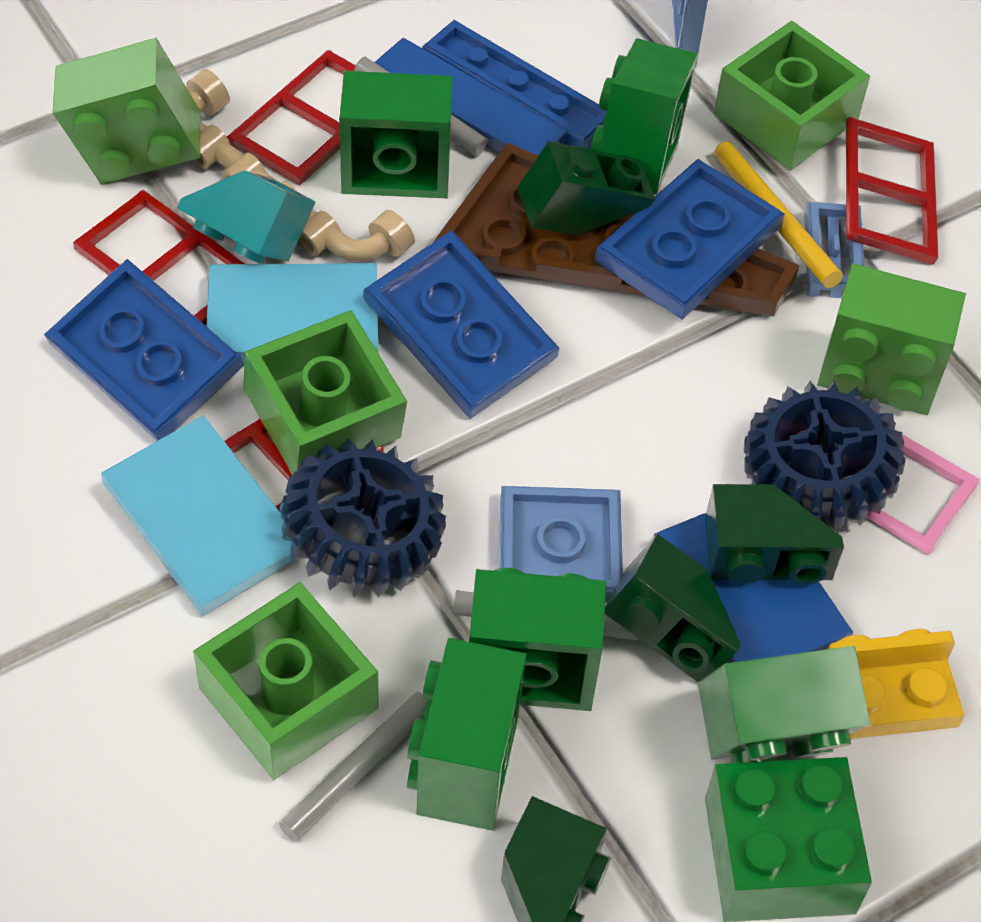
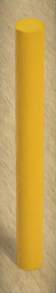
[714,141,843,288]

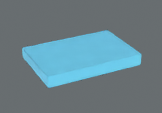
[207,263,379,362]
[101,415,297,617]

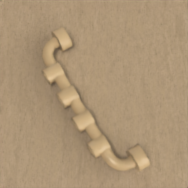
[186,69,415,262]

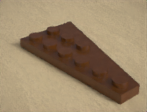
[433,142,799,316]

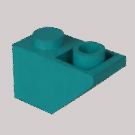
[177,170,316,264]

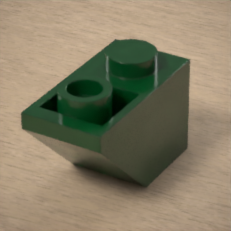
[517,141,656,236]
[705,484,844,584]
[604,533,741,683]
[501,796,611,922]

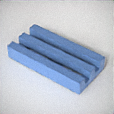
[804,202,864,298]

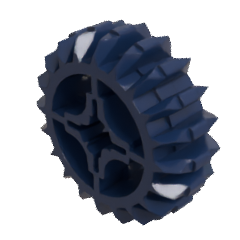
[743,380,906,532]
[280,438,446,598]

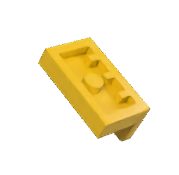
[828,629,965,739]

